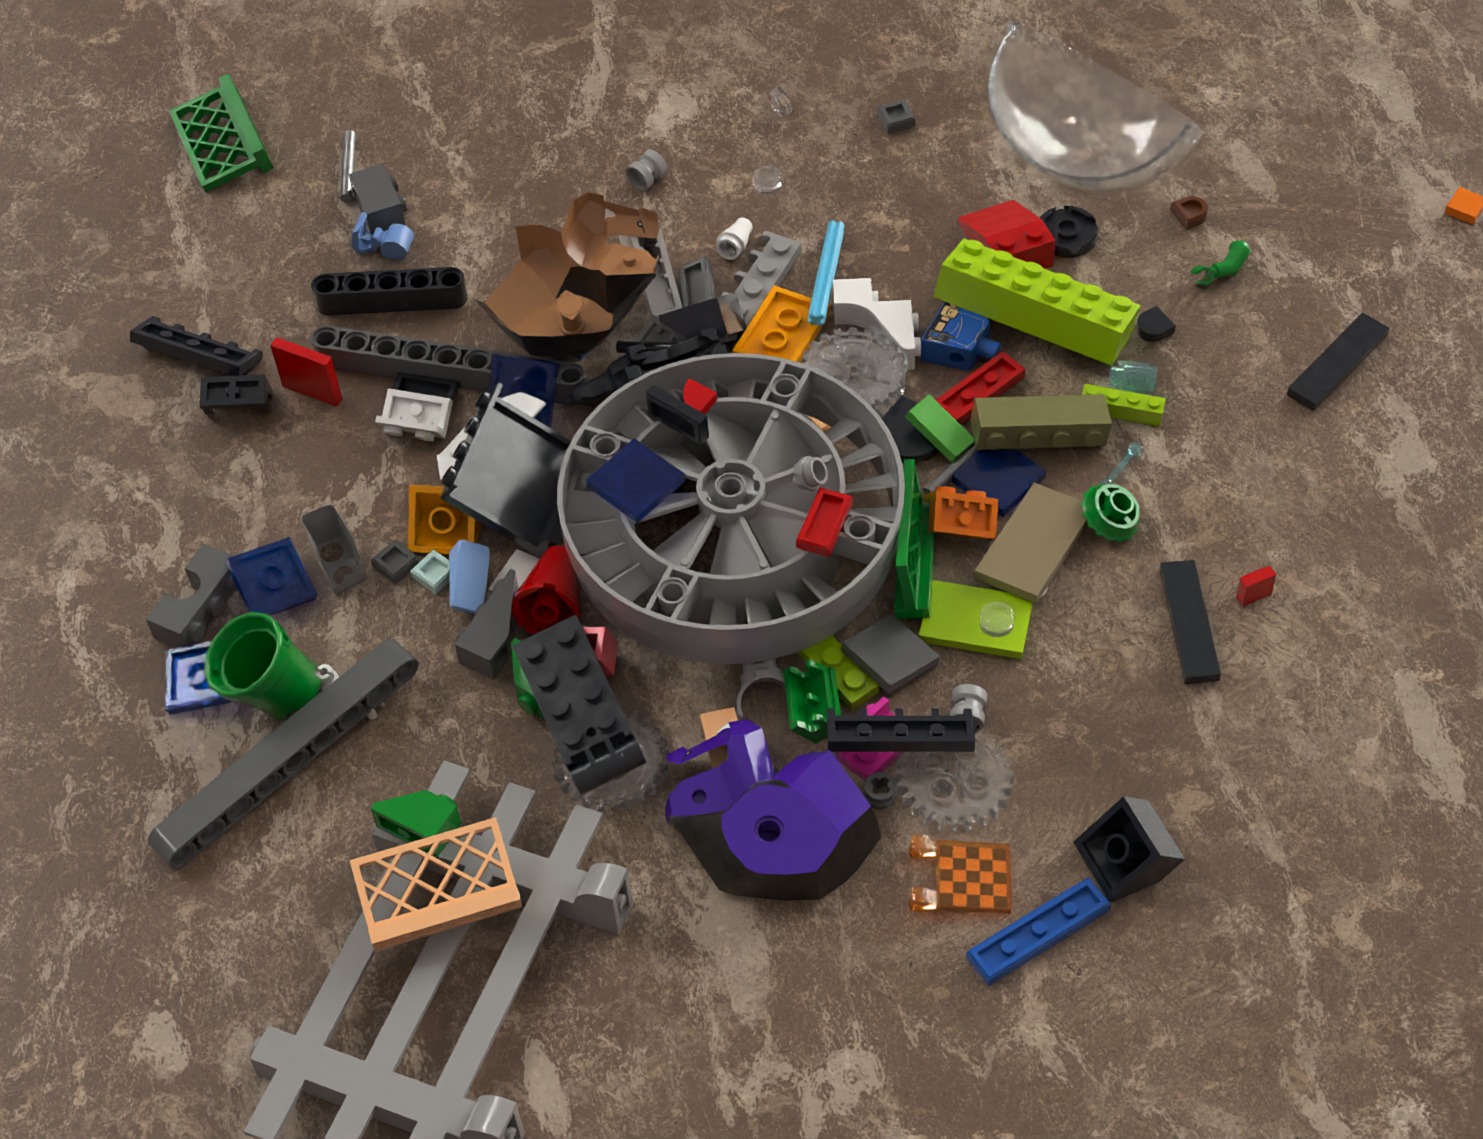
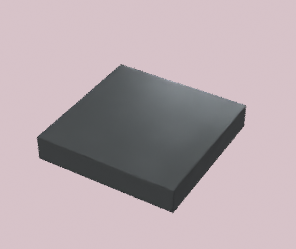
[841,614,940,694]

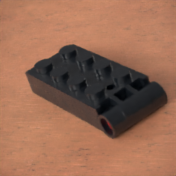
[512,615,647,795]

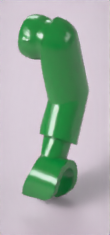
[1190,240,1251,285]

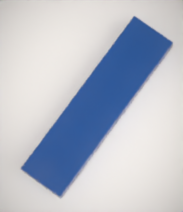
[966,877,1111,986]

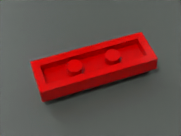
[936,351,1025,425]

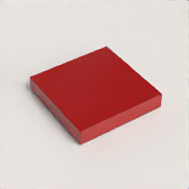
[270,337,343,407]

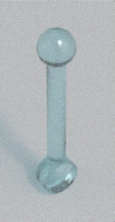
[1100,442,1142,485]

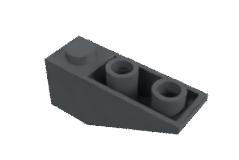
[455,569,519,680]

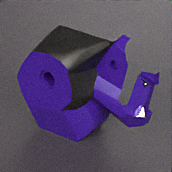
[665,719,881,901]

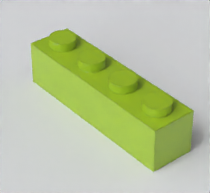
[1082,383,1166,427]

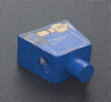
[920,302,1002,371]

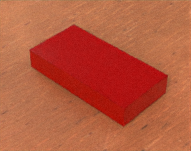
[796,487,853,557]

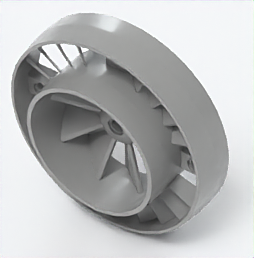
[557,353,905,664]

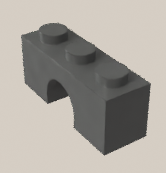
[146,544,244,653]

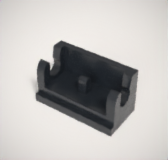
[199,374,273,415]

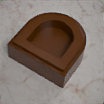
[1170,196,1208,230]

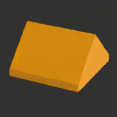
[408,484,482,554]

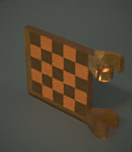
[909,834,1012,913]

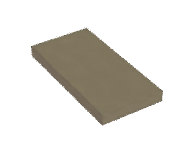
[974,482,1088,604]

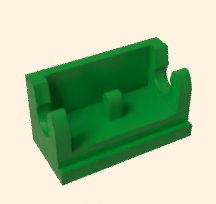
[783,660,841,744]

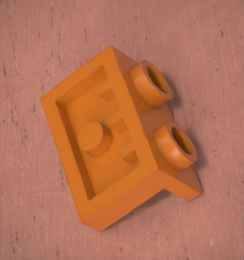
[923,486,998,541]

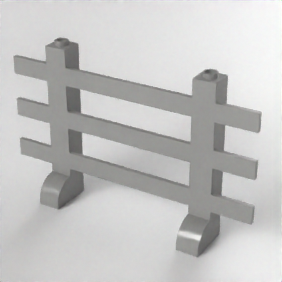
[244,760,633,1139]

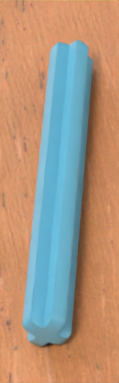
[808,220,845,327]

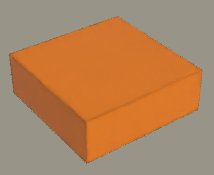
[1445,187,1483,225]

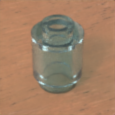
[1109,360,1157,395]

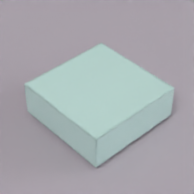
[410,549,450,595]

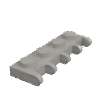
[721,231,802,334]

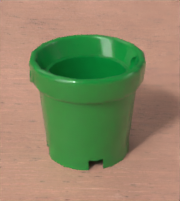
[204,612,321,721]

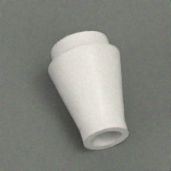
[716,218,753,260]

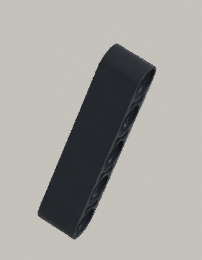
[311,267,468,315]

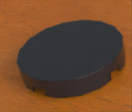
[1040,206,1099,258]

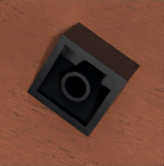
[658,293,747,344]
[1073,796,1185,902]

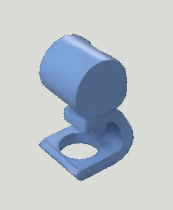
[352,212,414,260]

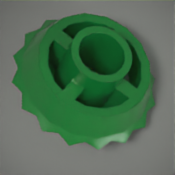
[1080,484,1140,543]

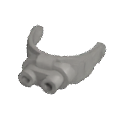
[736,659,785,721]

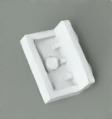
[375,388,453,442]

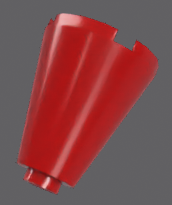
[511,545,580,635]

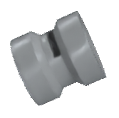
[625,149,668,192]
[949,684,988,733]

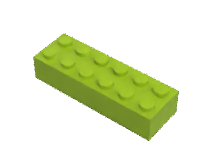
[933,238,1141,366]

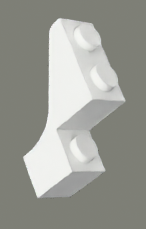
[833,278,921,370]

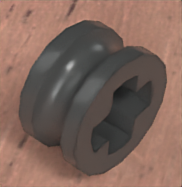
[864,772,897,809]

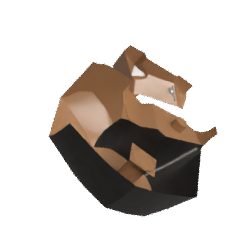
[470,192,660,357]

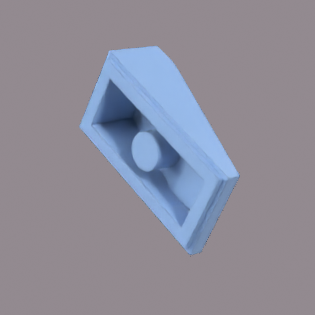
[449,540,490,614]

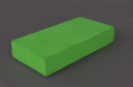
[905,394,975,463]

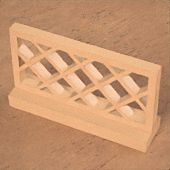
[349,817,522,952]

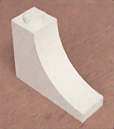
[619,220,682,318]

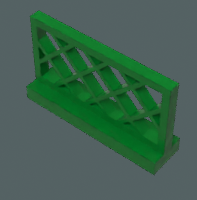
[169,74,274,192]
[894,459,936,619]

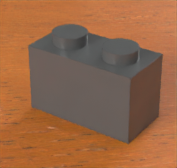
[349,164,408,235]

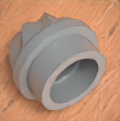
[792,456,828,491]

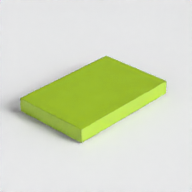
[919,580,1033,659]

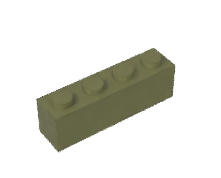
[970,394,1112,450]

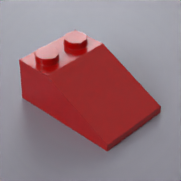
[957,199,1055,269]

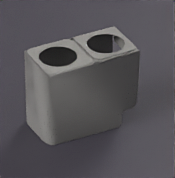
[301,505,367,594]

